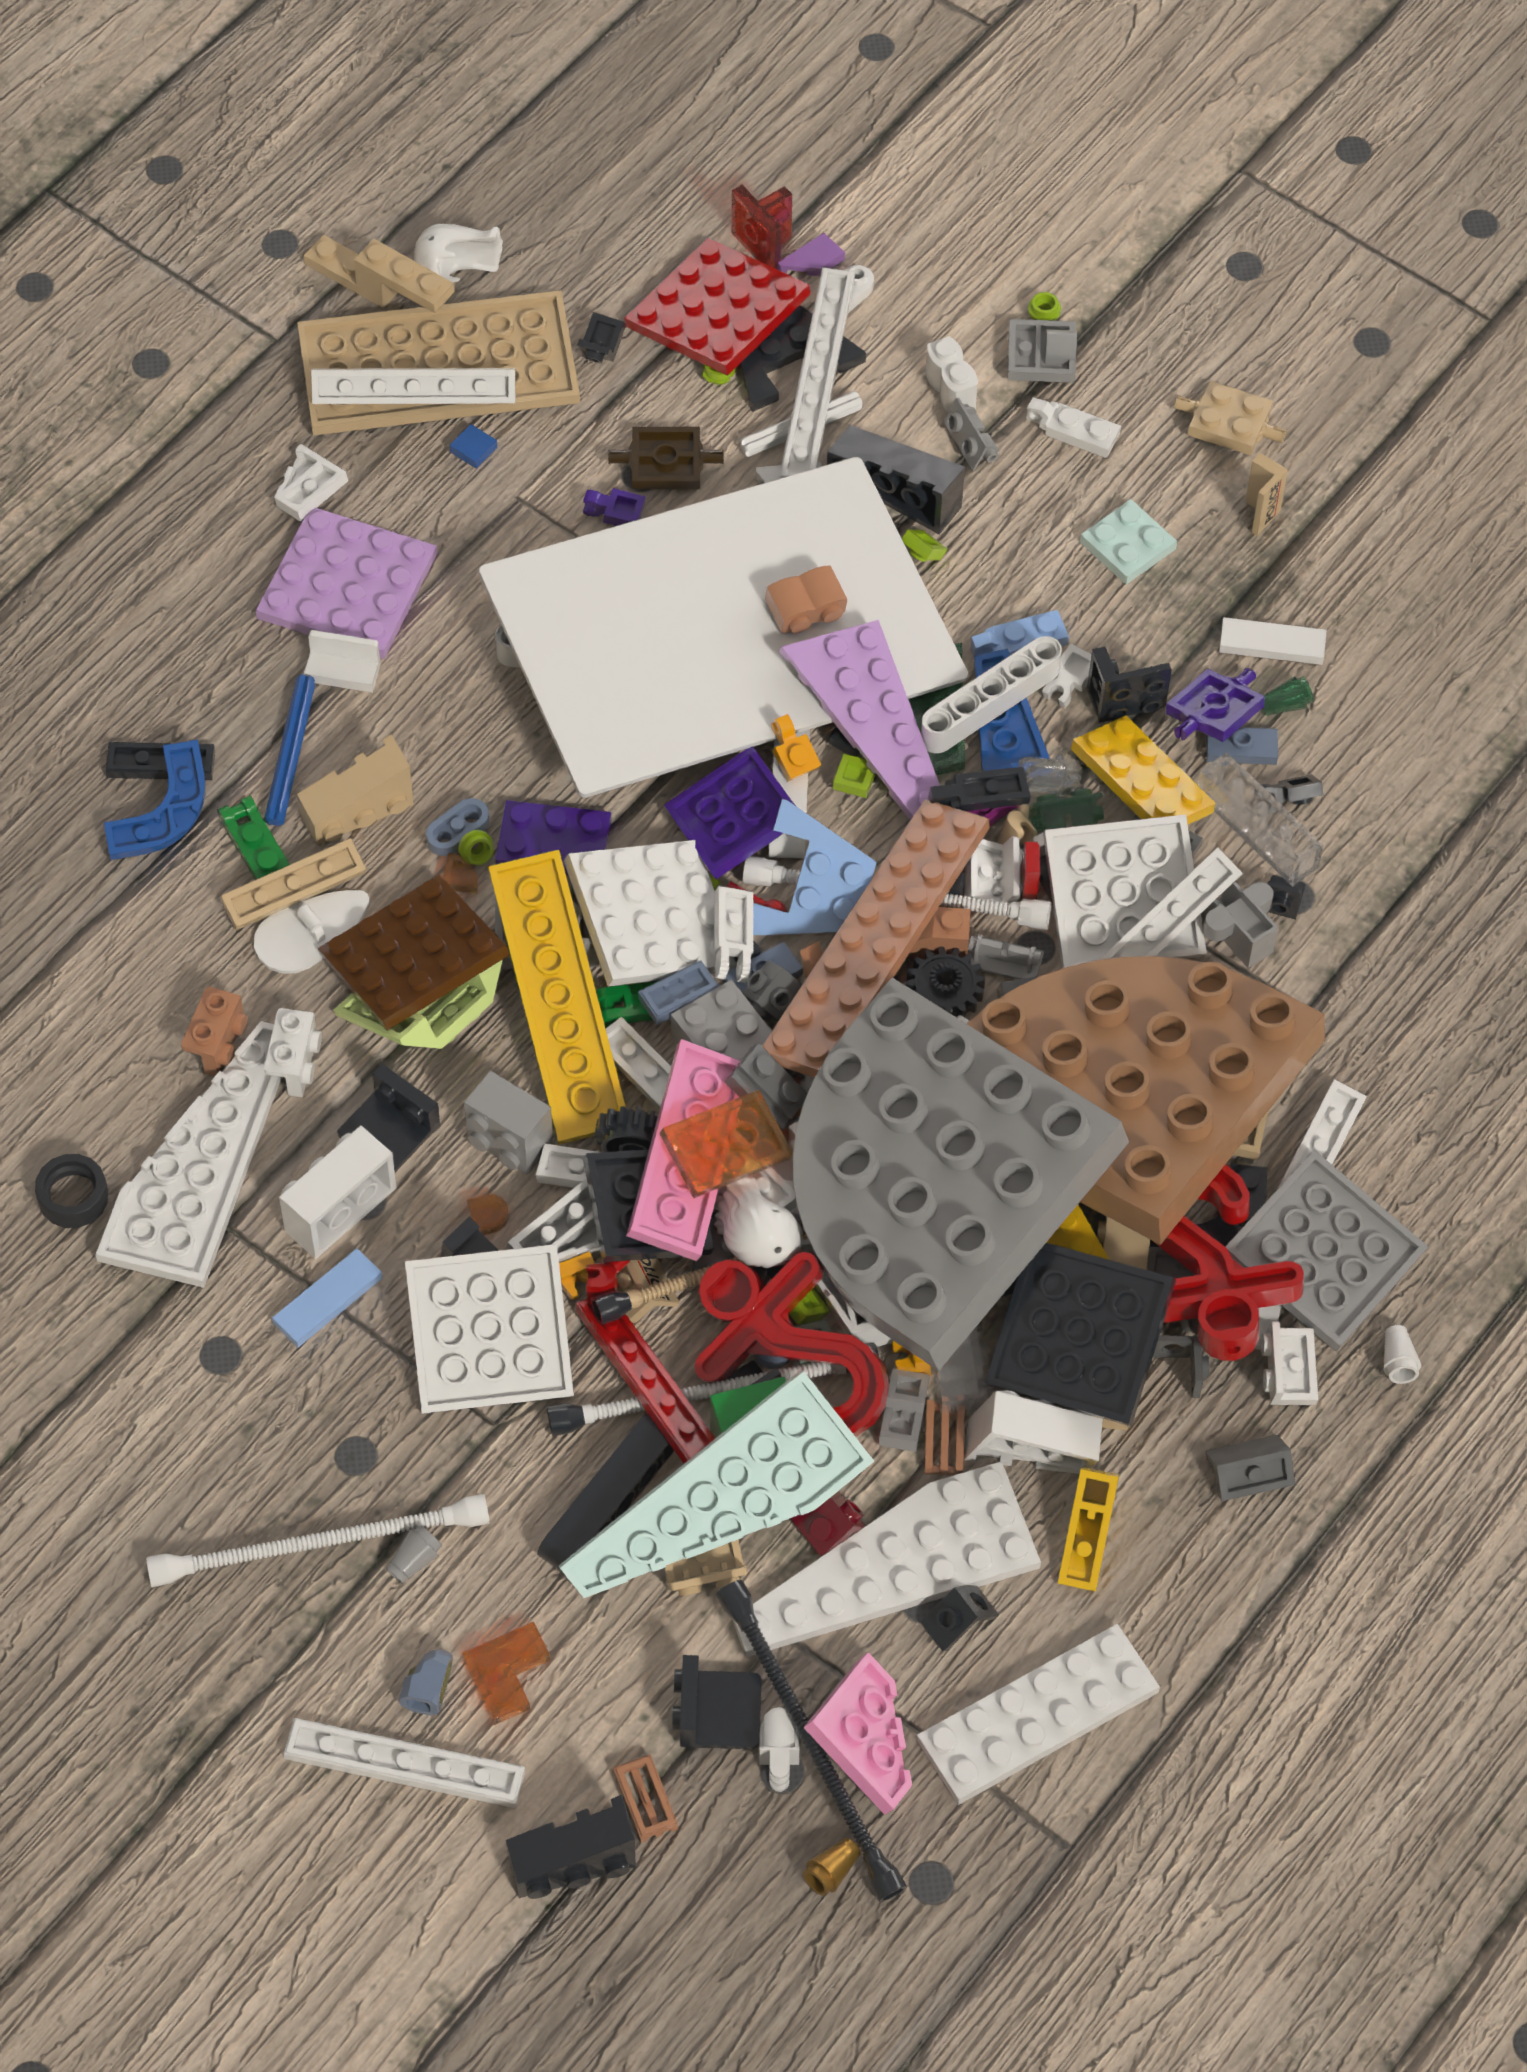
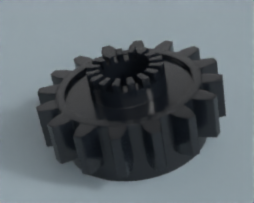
[906,946,985,1018]
[594,1106,658,1152]

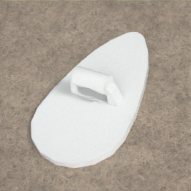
[254,890,369,974]

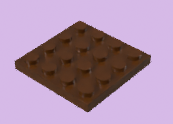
[318,875,510,1031]

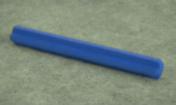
[265,674,315,826]

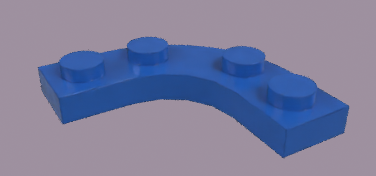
[104,740,206,860]

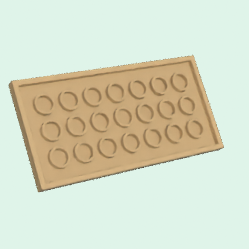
[297,290,580,436]

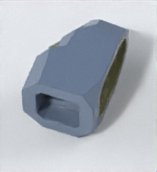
[399,1649,453,1716]

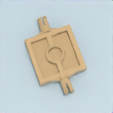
[1174,381,1287,455]

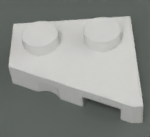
[274,444,348,522]

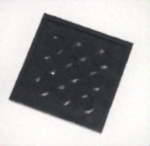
[985,1243,1176,1427]

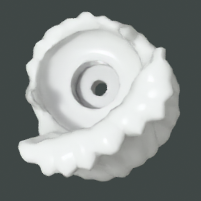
[414,224,503,283]
[714,1177,803,1268]

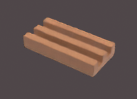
[924,1400,965,1475]
[613,1754,678,1843]

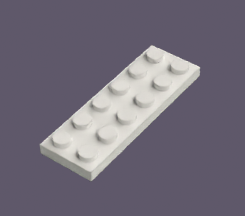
[917,1624,1160,1805]

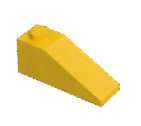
[1058,1467,1120,1592]

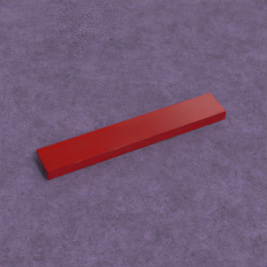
[575,1298,716,1464]

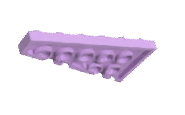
[779,620,940,820]

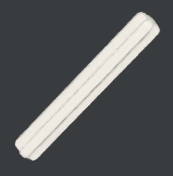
[740,391,862,457]

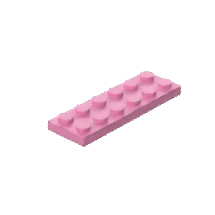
[626,1039,741,1261]

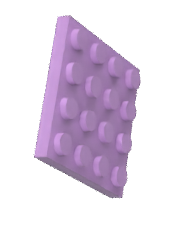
[256,508,437,659]

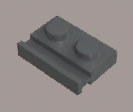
[724,1043,808,1134]

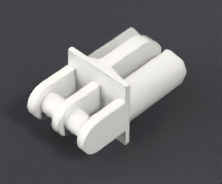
[759,1707,800,1792]

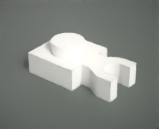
[1042,643,1091,709]

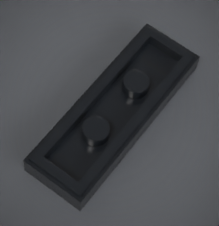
[105,742,215,780]

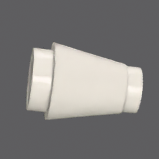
[1384,1325,1421,1384]

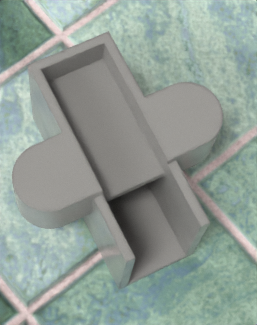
[1201,881,1278,968]

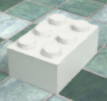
[279,1126,396,1259]

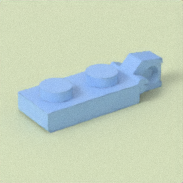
[970,610,1069,656]

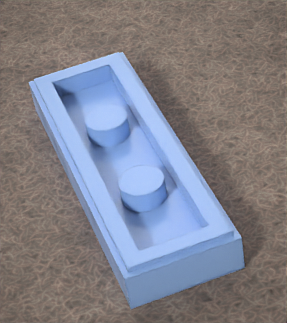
[272,1248,383,1348]

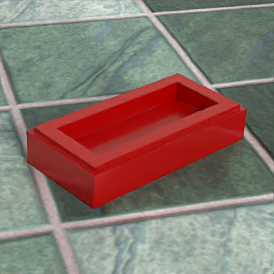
[1021,842,1040,901]

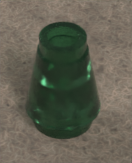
[1262,676,1314,716]

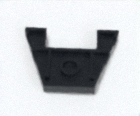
[740,305,866,412]

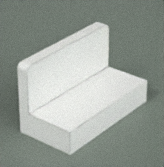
[304,630,381,693]

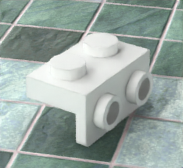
[964,836,1022,905]
[264,1008,322,1097]
[1261,1321,1318,1405]

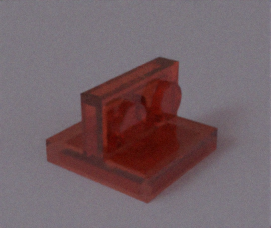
[731,184,793,269]

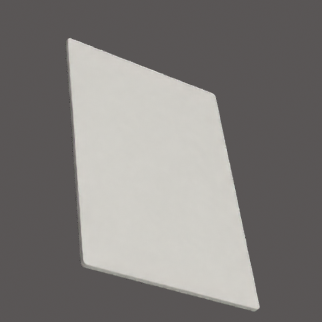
[479,457,968,798]

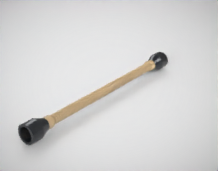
[591,1233,808,1325]

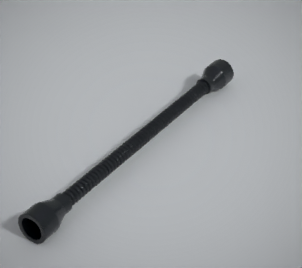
[715,1580,907,1902]

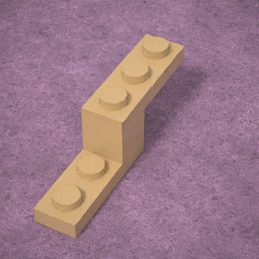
[304,234,455,313]

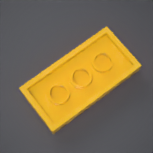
[1071,716,1216,825]

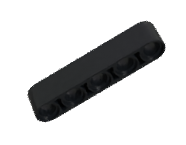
[537,1413,674,1573]

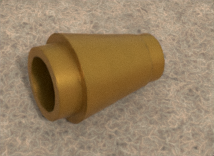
[803,1838,861,1896]

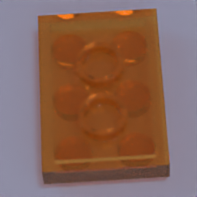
[659,1090,793,1199]

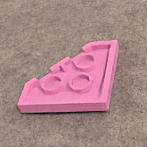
[804,1652,912,1815]

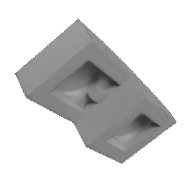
[878,1369,930,1452]

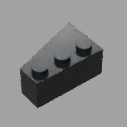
[506,1795,636,1899]

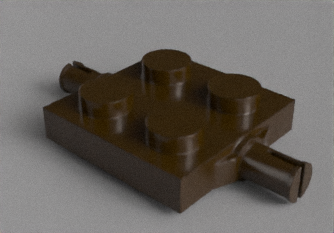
[608,427,724,489]

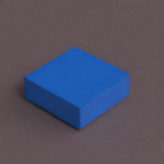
[449,424,497,469]

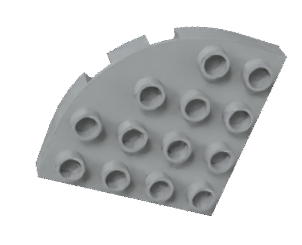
[793,977,1129,1371]

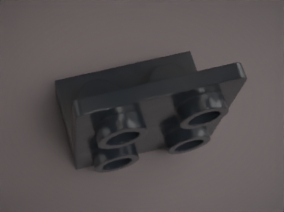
[1087,646,1172,723]
[337,1063,440,1173]

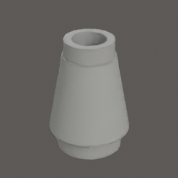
[386,1525,442,1584]

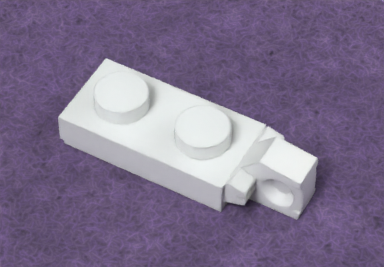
[1026,397,1121,458]

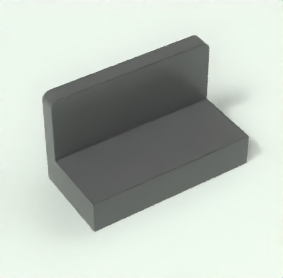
[1205,1435,1296,1501]

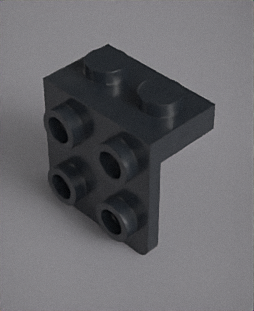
[672,1655,762,1750]

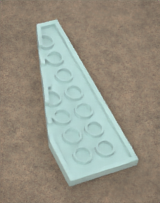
[558,1370,874,1598]

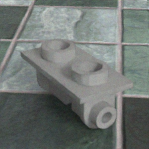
[943,398,999,471]
[968,934,1044,979]

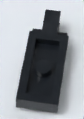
[928,767,1031,811]

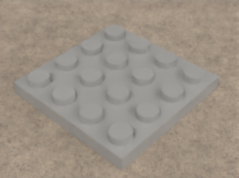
[1226,1150,1428,1352]

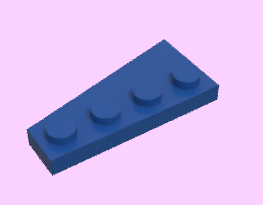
[974,648,1051,774]

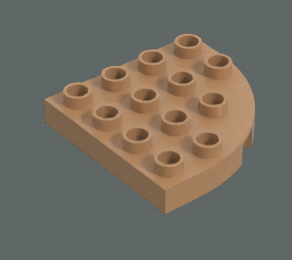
[967,956,1325,1245]

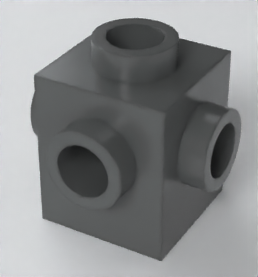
[742,960,803,1021]

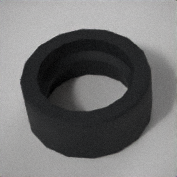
[35,1154,108,1228]

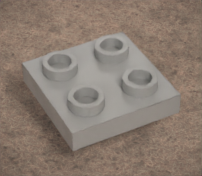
[1008,319,1077,383]

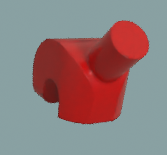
[586,1261,630,1302]

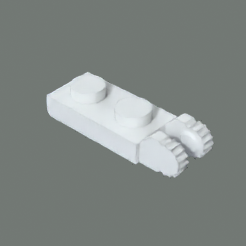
[714,886,753,983]

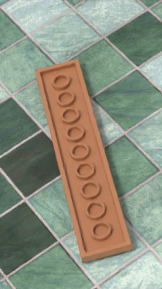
[763,799,989,1078]

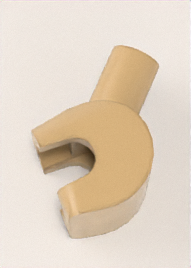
[997,804,1037,848]

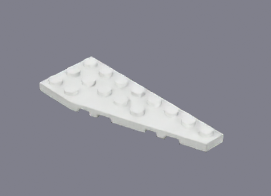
[96,1021,282,1288]
[733,1461,1041,1658]

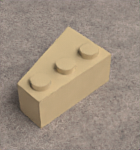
[297,734,414,845]

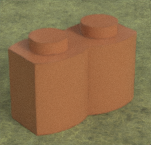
[765,565,848,634]

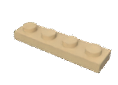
[220,838,366,931]

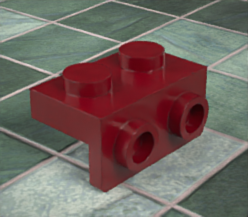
[791,1491,866,1557]

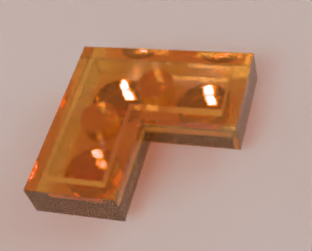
[462,1622,550,1725]

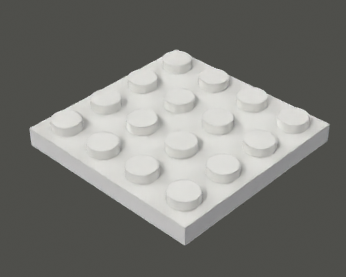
[1043,815,1207,969]
[564,840,736,986]
[405,1244,574,1414]

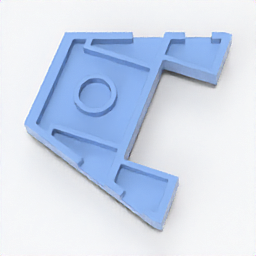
[753,799,877,935]

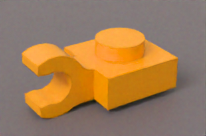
[771,714,821,782]

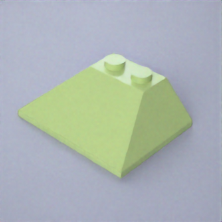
[333,960,503,1049]

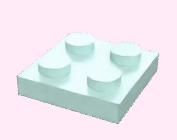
[1080,499,1177,585]

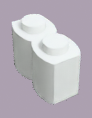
[926,336,978,413]

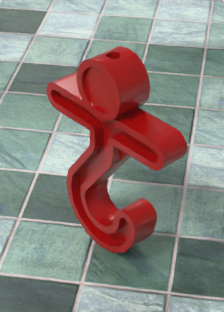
[1153,1165,1304,1361]
[694,1252,889,1437]

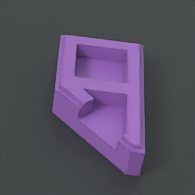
[777,233,845,276]

